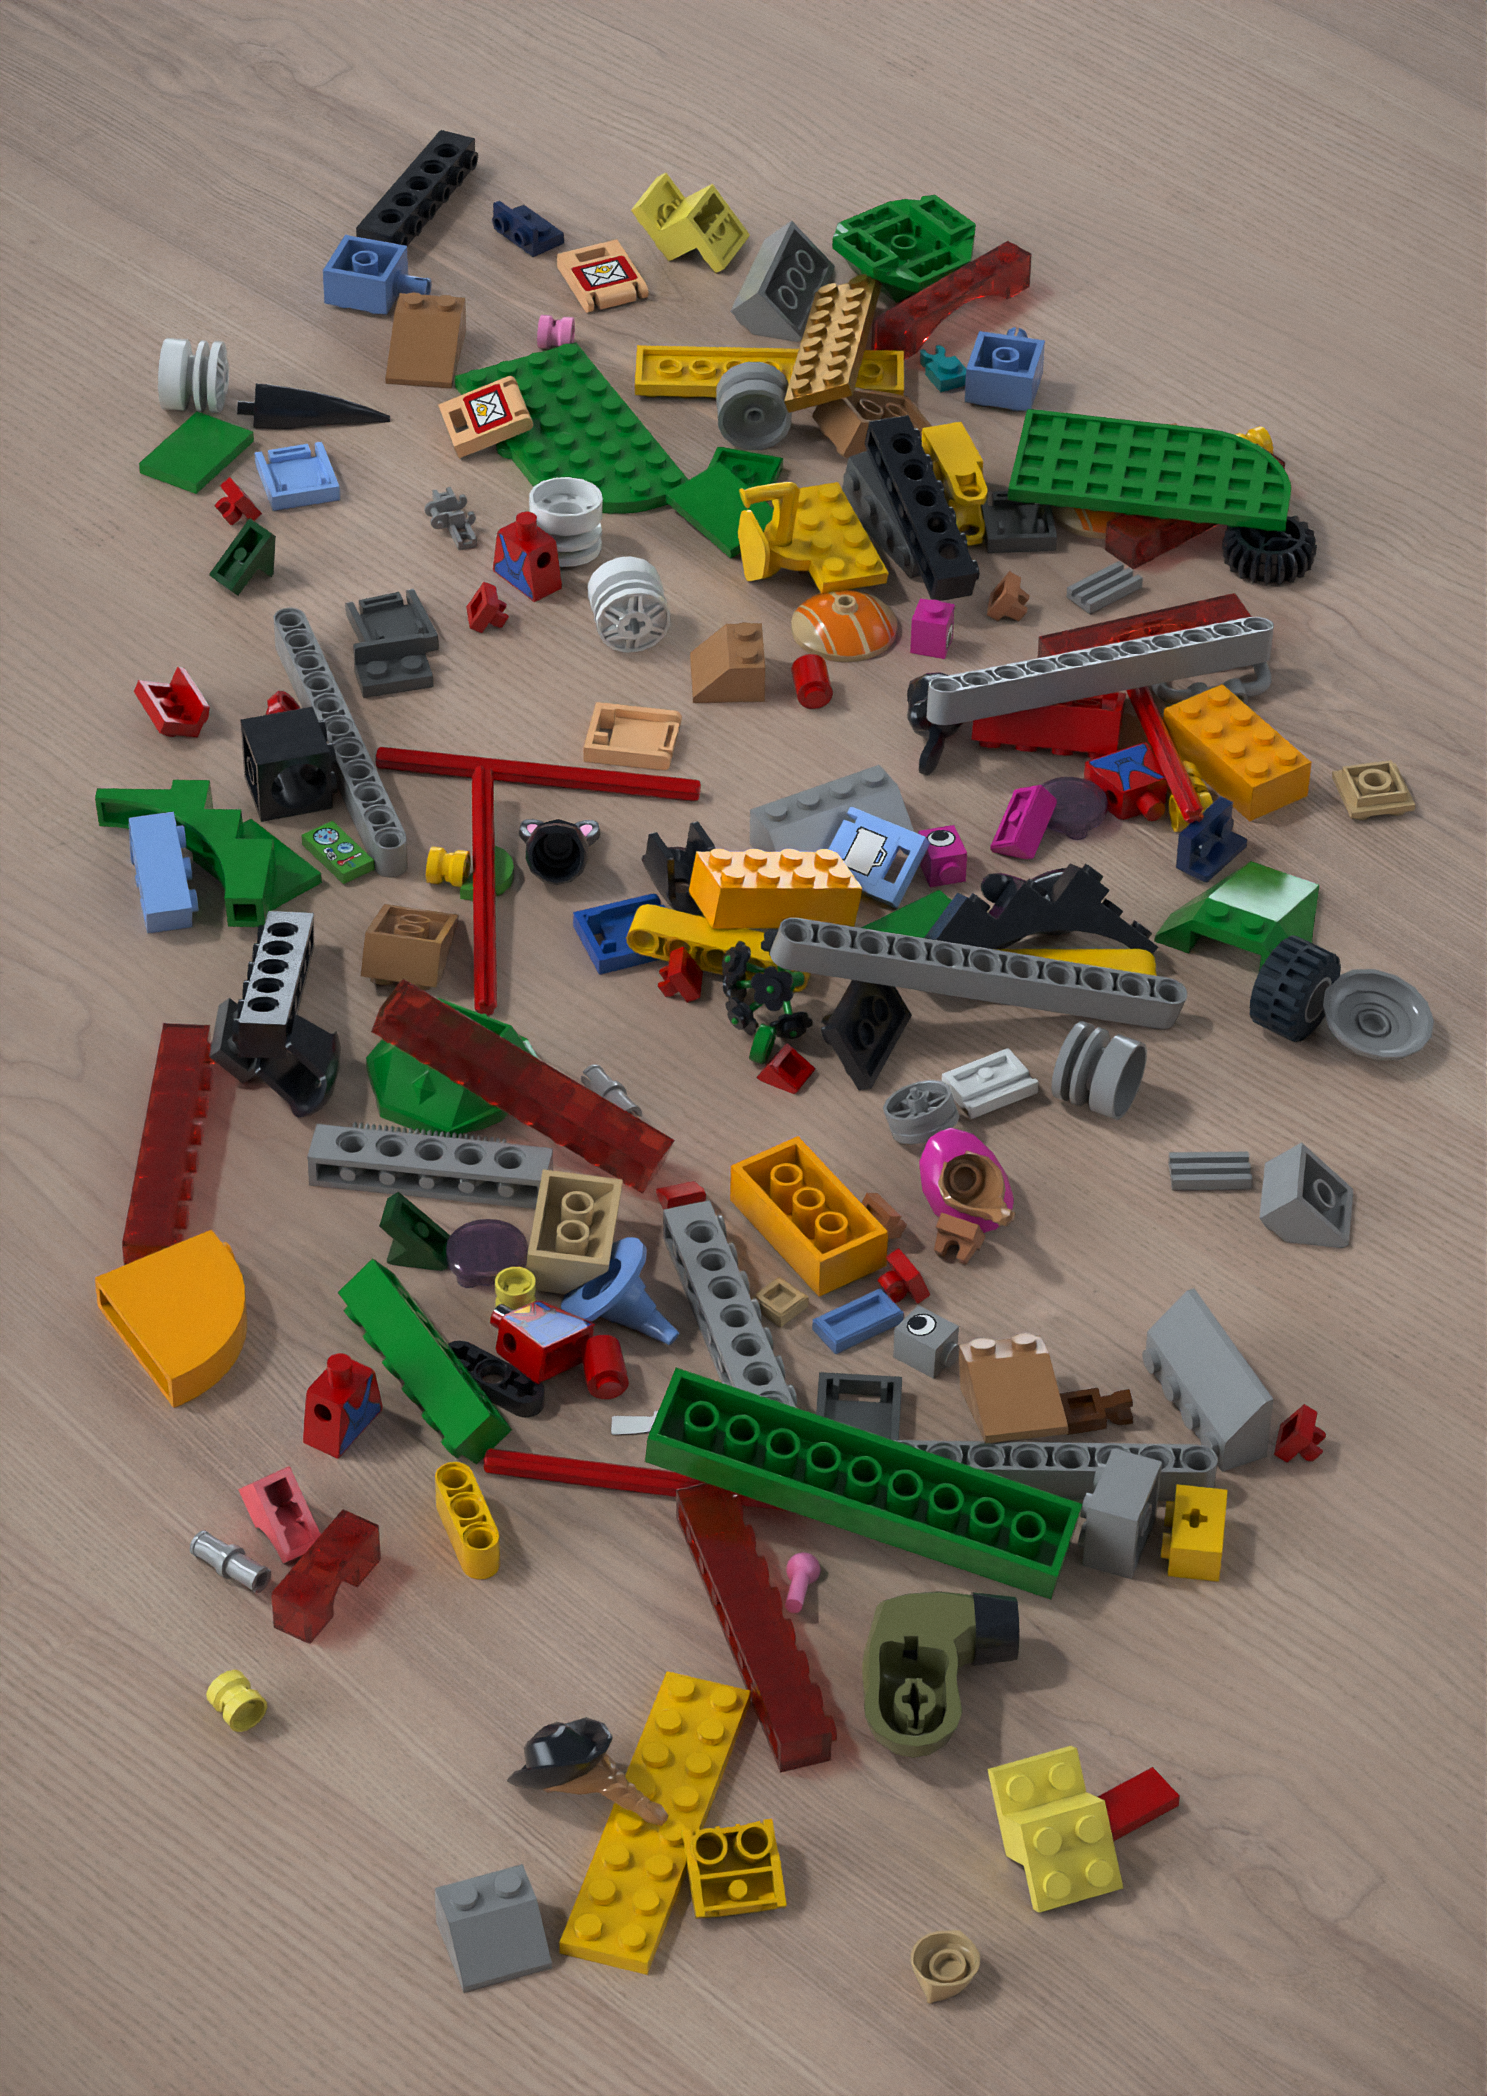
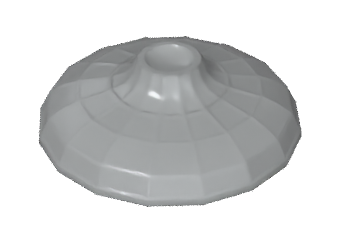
[1322,969,1434,1061]

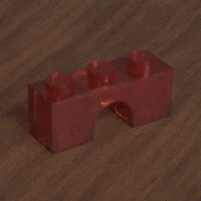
[271,1509,381,1644]

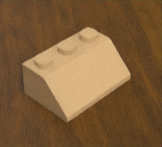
[526,1169,623,1294]

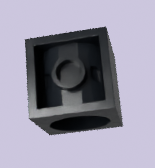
[240,707,338,822]

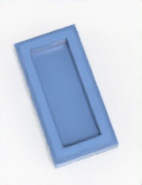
[812,1288,904,1354]

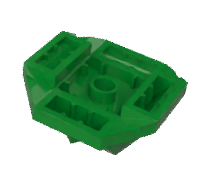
[832,194,976,303]
[366,998,541,1138]

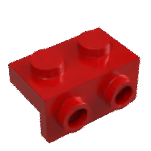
[133,667,210,738]

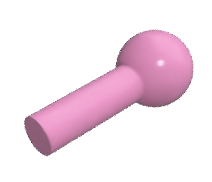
[785,1552,821,1613]

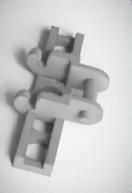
[424,487,477,550]

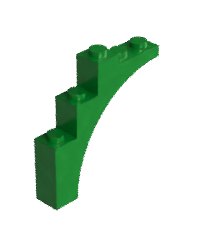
[95,780,277,927]

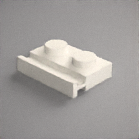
[942,1048,1039,1119]

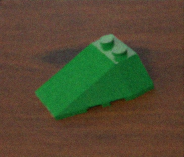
[1154,861,1319,971]

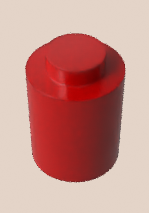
[791,654,833,709]
[580,1335,629,1400]

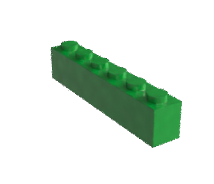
[338,1258,512,1465]

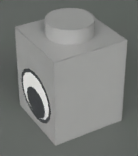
[893,1305,959,1379]

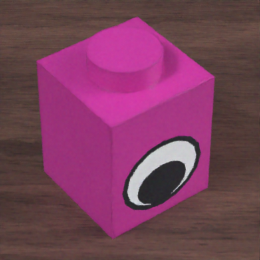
[910,598,955,659]
[918,825,967,888]

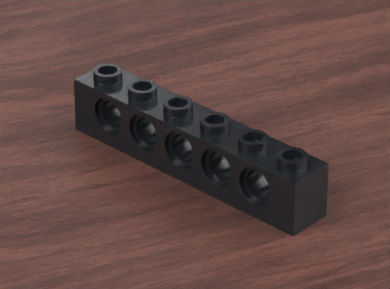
[356,130,478,247]
[864,415,980,601]
[232,911,315,1059]

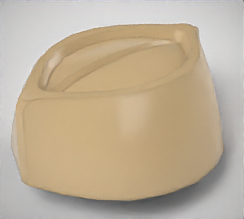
[911,1930,980,2004]

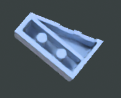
[129,812,199,933]

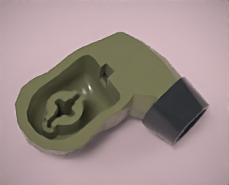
[862,1591,1020,1758]

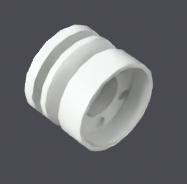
[158,338,229,413]
[529,477,603,567]
[588,556,670,653]

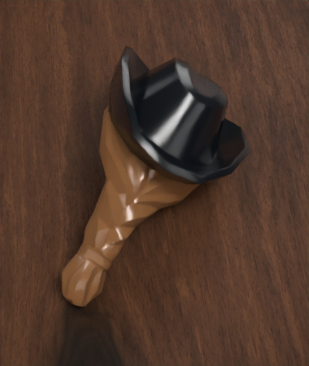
[507,1717,669,1826]

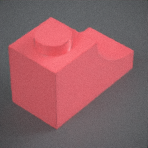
[238,1466,325,1563]

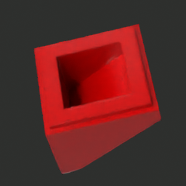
[756,1043,816,1094]
[656,1181,706,1210]

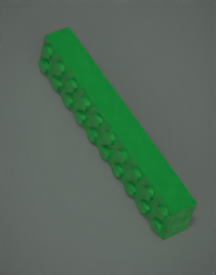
[645,1367,1082,1600]

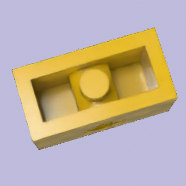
[1161,1484,1228,1582]

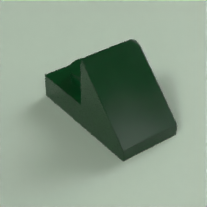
[209,518,276,596]
[379,1191,455,1271]

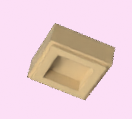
[751,1277,809,1328]

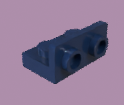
[492,200,564,257]
[1176,796,1247,882]

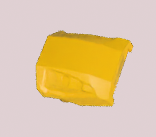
[681,1818,787,1919]

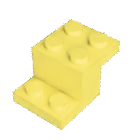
[631,173,750,273]
[988,1746,1123,1913]

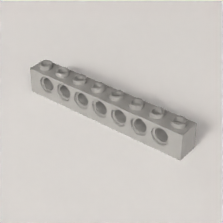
[663,1200,797,1408]

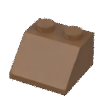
[690,622,765,703]

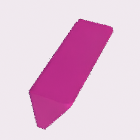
[990,785,1057,859]

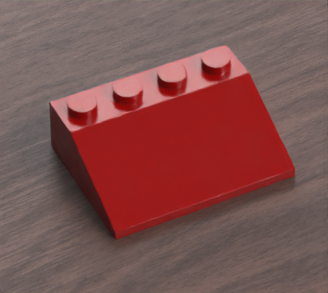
[971,692,1126,759]

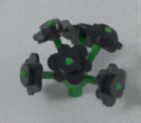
[722,929,813,1039]

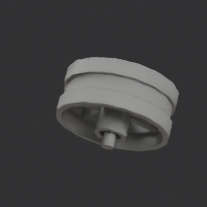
[883,1080,960,1145]

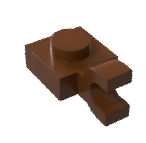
[1060,1387,1133,1435]

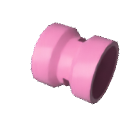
[537,315,575,349]

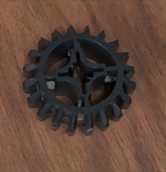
[1222,516,1317,586]

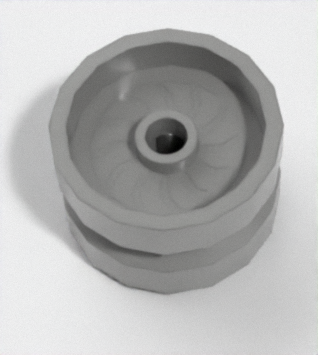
[716,362,792,450]

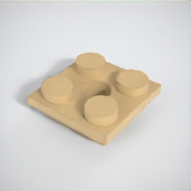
[1332,760,1415,820]

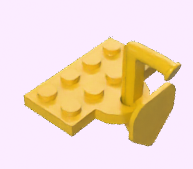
[738,482,888,594]

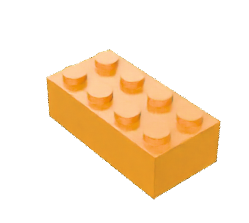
[1163,684,1312,822]
[689,849,863,929]
[730,1136,888,1297]

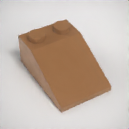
[385,292,466,388]
[812,387,932,459]
[361,904,459,991]
[959,1333,1068,1444]

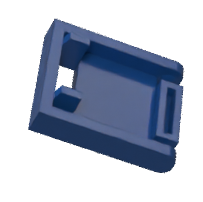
[573,894,665,975]

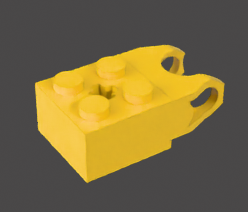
[922,422,988,546]

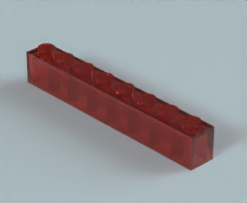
[371,979,675,1194]
[122,1023,217,1265]
[676,1483,837,1773]

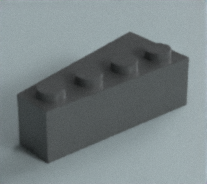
[842,451,920,579]

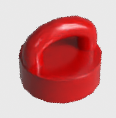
[265,691,300,715]

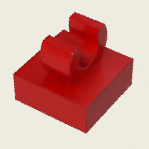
[215,477,262,525]
[466,582,509,633]
[657,946,703,1003]
[877,1248,930,1304]
[1274,1404,1326,1463]

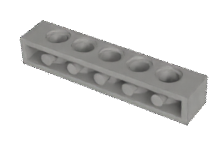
[307,1124,553,1209]

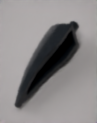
[237,383,390,430]

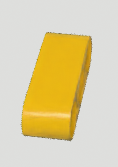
[435,1462,500,1579]

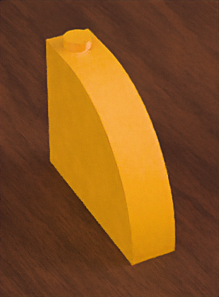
[95,1229,247,1408]

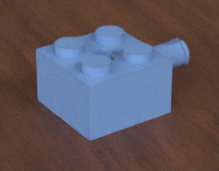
[323,235,432,315]
[965,327,1045,411]

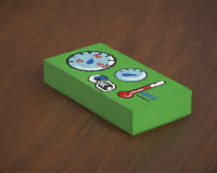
[302,821,375,884]

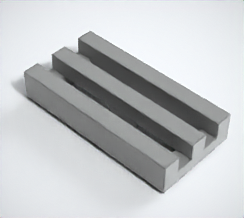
[1066,561,1143,614]
[1168,1151,1252,1190]

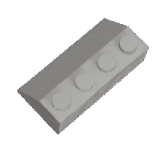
[731,221,835,342]
[750,765,914,852]
[1142,1288,1273,1472]

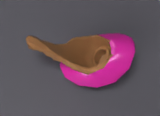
[919,1128,1016,1233]

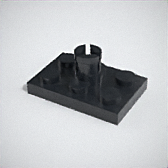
[821,980,912,1091]

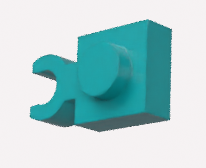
[920,345,966,393]

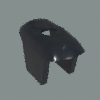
[641,821,715,916]
[255,1015,341,1118]

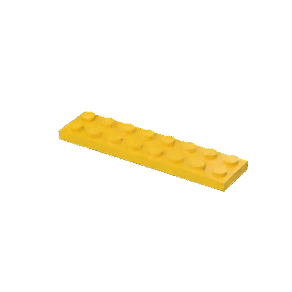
[635,345,904,398]
[559,1671,751,1975]

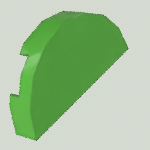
[460,845,514,901]

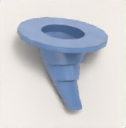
[561,1237,680,1345]

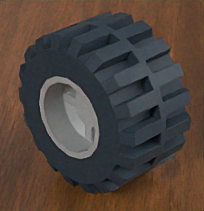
[1249,935,1341,1042]

